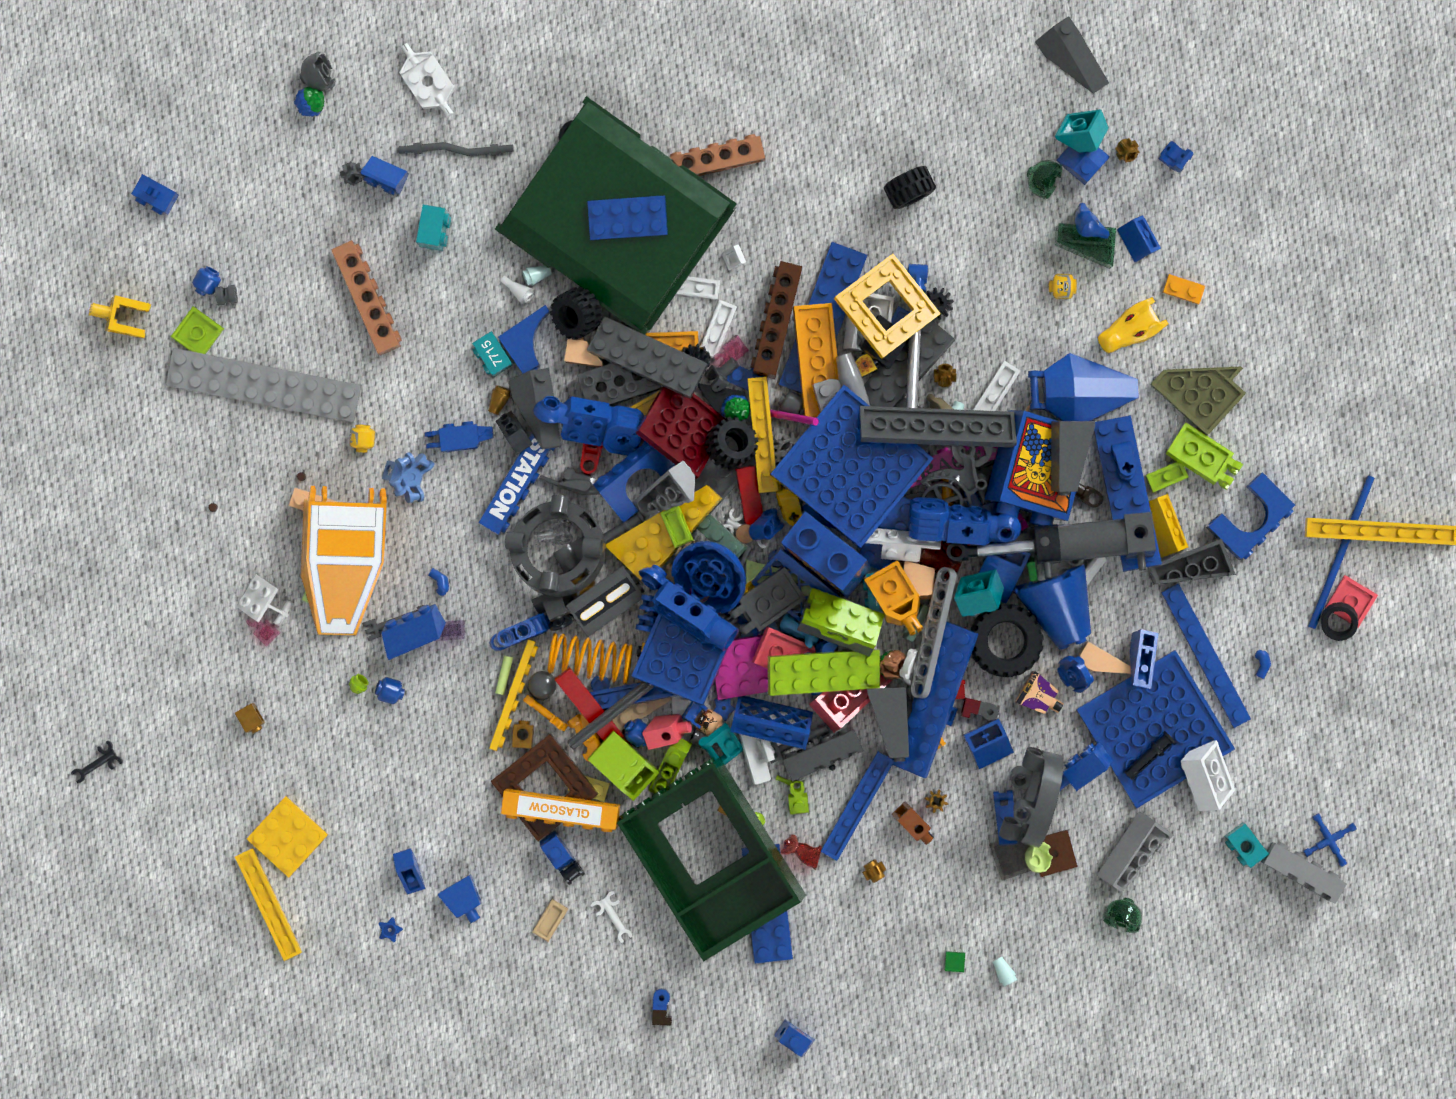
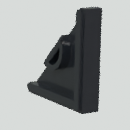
[697,383,746,413]

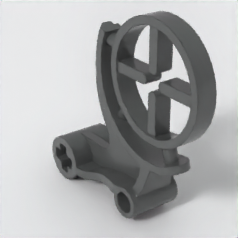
[920,446,987,506]

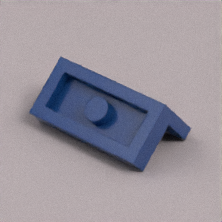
[1117,215,1161,262]

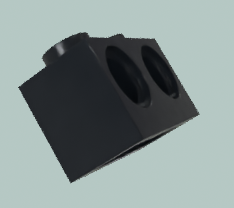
[496,411,533,454]

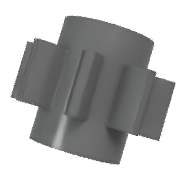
[340,161,362,186]

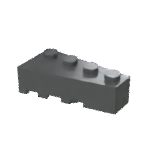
[1147,539,1236,585]

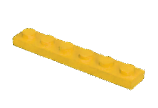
[747,377,778,493]
[489,639,538,751]
[235,848,302,961]

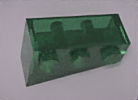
[1055,223,1116,269]

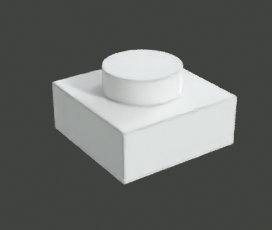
[721,245,746,270]

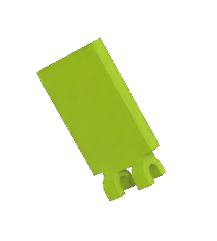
[1165,422,1243,490]

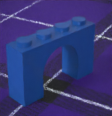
[593,441,675,522]
[1206,472,1295,560]

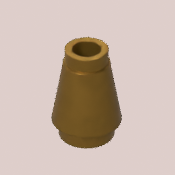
[488,385,510,415]

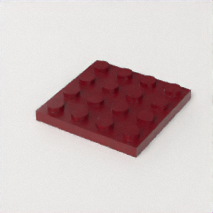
[635,386,725,479]

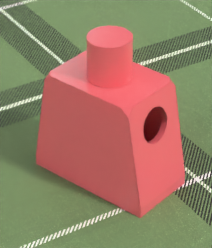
[642,714,692,750]

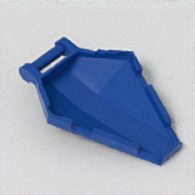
[1028,353,1139,421]

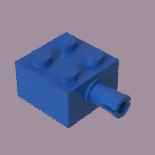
[1060,742,1113,791]

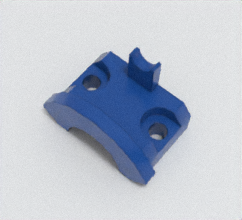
[1158,141,1194,173]
[682,701,708,729]

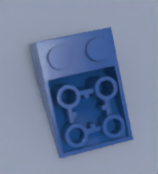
[978,542,1031,603]

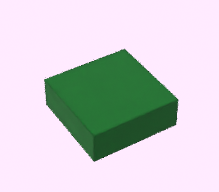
[944,951,965,972]

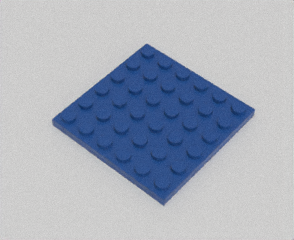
[770,385,934,548]
[1076,650,1235,809]

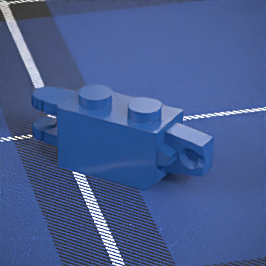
[424,421,494,453]

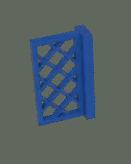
[751,546,840,622]
[730,696,813,750]

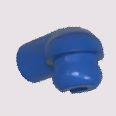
[428,568,449,596]

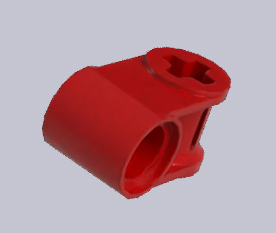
[580,443,603,476]

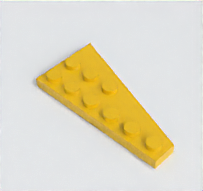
[606,485,722,580]

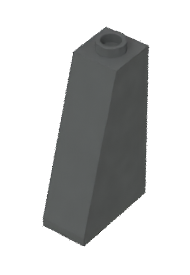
[1051,421,1095,496]
[867,687,909,762]

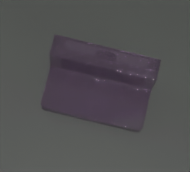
[435,620,466,641]

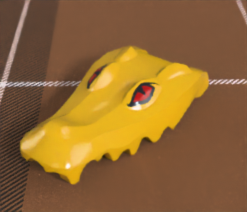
[1098,297,1169,354]

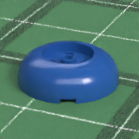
[671,541,746,614]

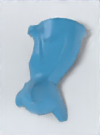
[780,614,819,648]

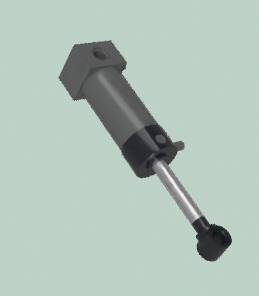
[946,512,1156,579]

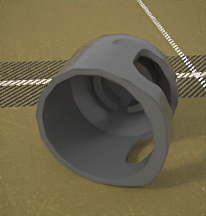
[527,671,556,701]

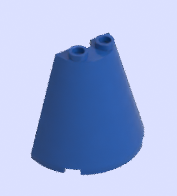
[1014,564,1091,650]

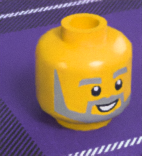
[1049,274,1077,299]
[350,424,375,453]

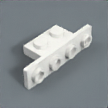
[865,528,941,562]
[733,711,775,785]

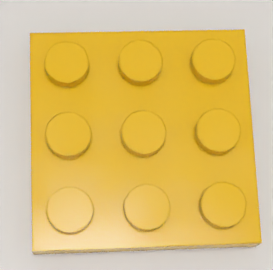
[247,796,328,878]

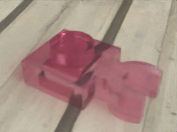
[713,335,749,367]
[246,619,281,647]

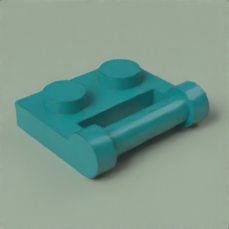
[699,722,743,765]

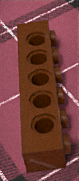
[750,261,803,379]

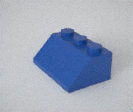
[381,604,446,660]

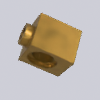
[235,703,265,734]
[512,720,534,749]

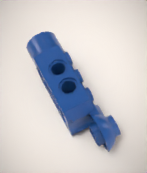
[638,564,739,651]

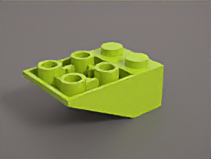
[588,731,659,801]

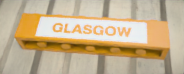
[501,789,621,832]

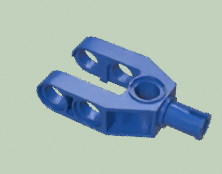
[489,613,550,651]

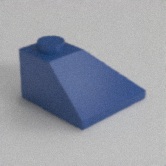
[1056,146,1110,185]

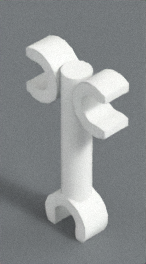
[723,508,770,549]
[591,891,632,943]

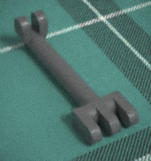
[362,605,424,641]
[770,723,829,764]

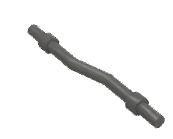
[398,142,514,156]

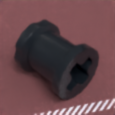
[560,860,585,885]

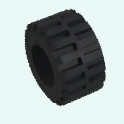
[883,166,936,209]
[550,287,602,340]
[705,417,758,470]

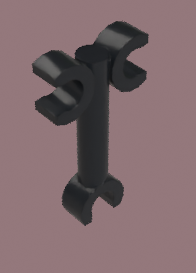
[71,740,123,783]

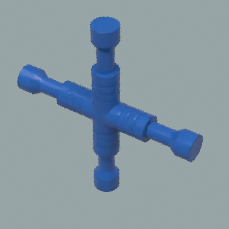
[1303,813,1357,867]

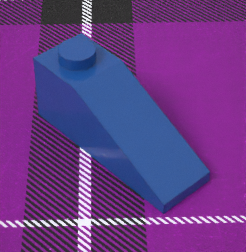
[1129,629,1159,690]

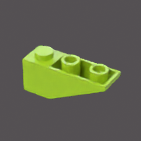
[648,738,692,794]

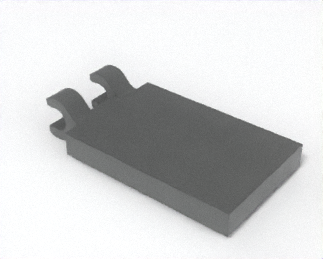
[728,567,806,635]

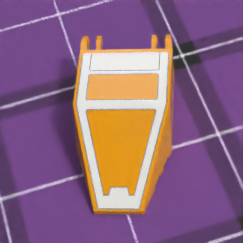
[301,486,387,635]

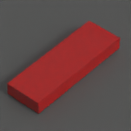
[735,465,763,525]

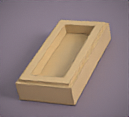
[532,899,568,942]

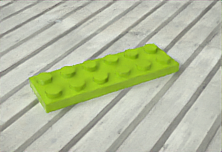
[768,649,880,696]

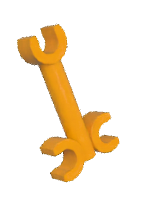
[523,694,568,731]

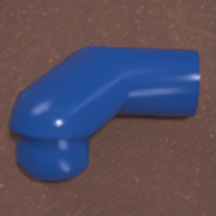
[1255,650,1271,679]

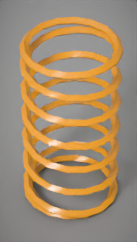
[547,632,633,685]

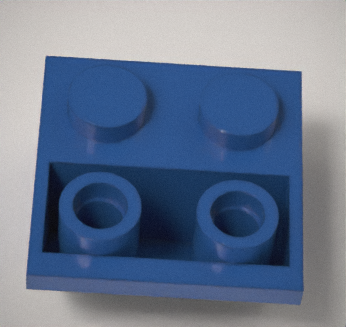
[360,156,409,196]
[963,718,1014,769]

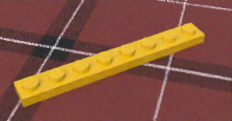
[1304,518,1456,545]

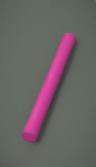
[770,409,819,426]

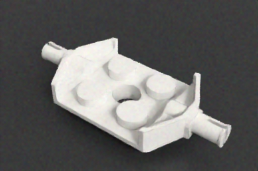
[399,43,455,118]

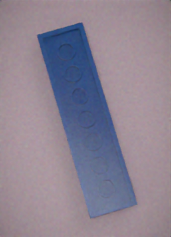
[779,242,867,393]
[1094,415,1162,572]
[892,621,978,778]

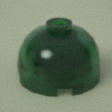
[1027,160,1062,199]
[1103,898,1142,933]

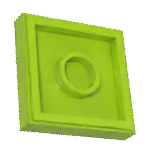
[171,306,224,354]

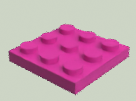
[715,634,768,700]

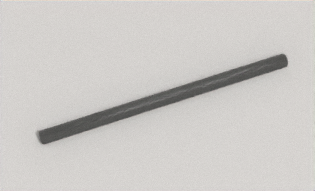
[568,614,739,750]

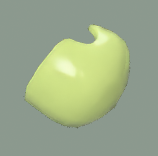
[1025,842,1053,873]

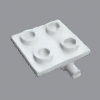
[237,574,294,626]

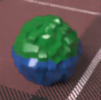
[294,87,325,117]
[720,395,750,421]

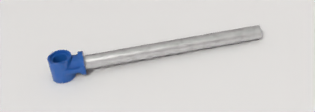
[906,264,928,408]

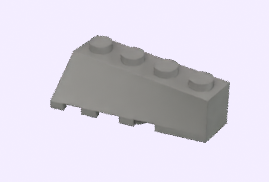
[633,460,695,517]
[1097,811,1174,892]

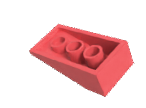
[809,671,892,733]

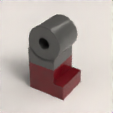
[960,697,999,721]

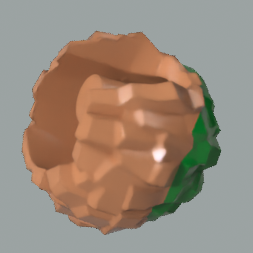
[880,650,906,680]

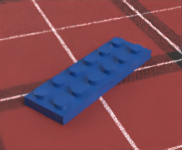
[741,844,793,964]

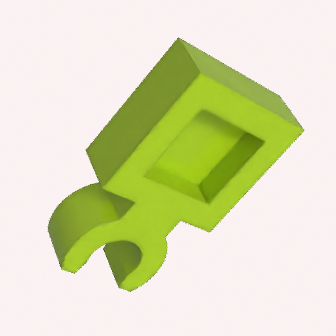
[788,781,809,815]

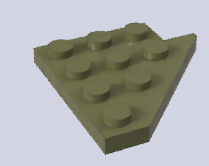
[1150,366,1246,436]

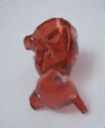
[781,834,822,870]

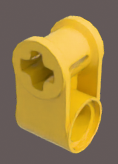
[776,489,802,526]

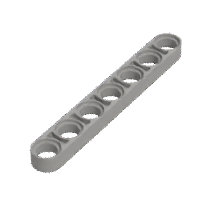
[911,567,957,699]

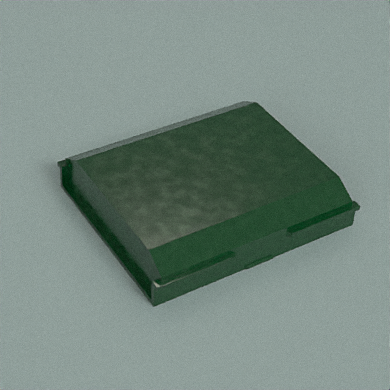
[495,96,737,335]

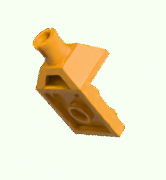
[864,560,923,636]

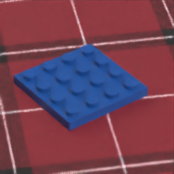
[632,613,728,706]

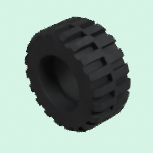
[970,604,1044,677]

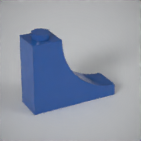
[498,305,550,373]

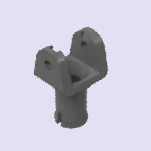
[705,357,739,392]

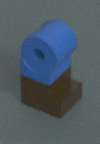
[652,988,672,1026]

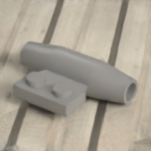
[812,353,870,413]

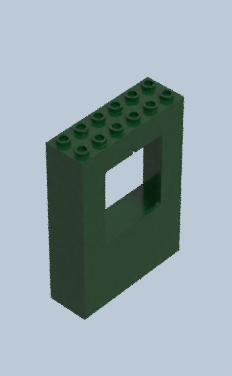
[617,757,806,962]

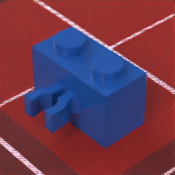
[131,174,179,215]

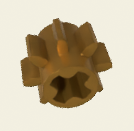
[1115,138,1140,163]
[933,364,957,387]
[924,789,948,813]
[862,859,886,883]

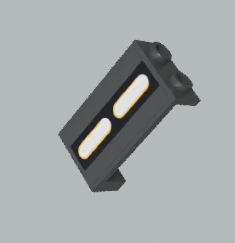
[565,565,645,637]

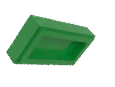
[1027,556,1038,582]

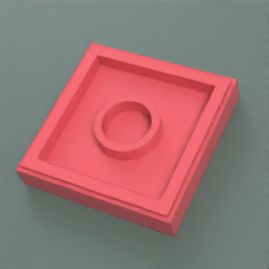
[1325,575,1378,628]

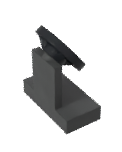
[531,595,574,631]

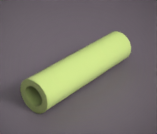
[495,656,513,695]

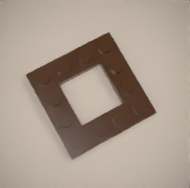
[491,734,599,841]

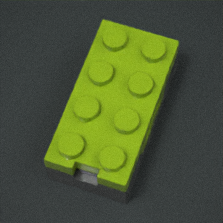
[797,588,884,657]

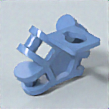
[382,452,434,503]

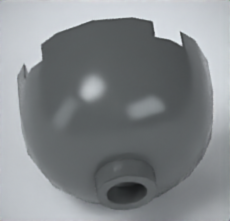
[300,51,336,91]

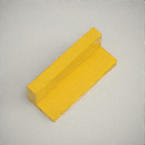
[1149,494,1188,558]

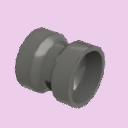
[215,285,238,306]

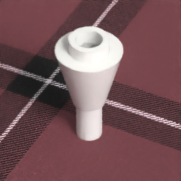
[500,276,533,304]

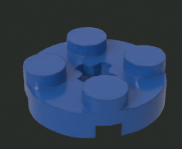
[1057,656,1094,693]

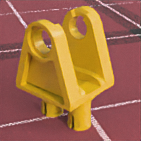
[89,295,151,338]

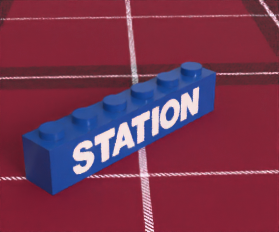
[479,434,556,535]

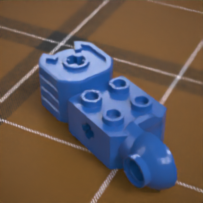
[533,396,645,456]
[908,497,1021,545]

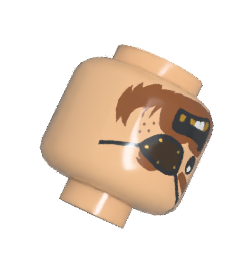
[695,709,723,736]

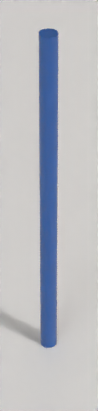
[1308,476,1375,629]

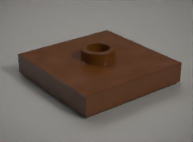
[1039,829,1078,877]

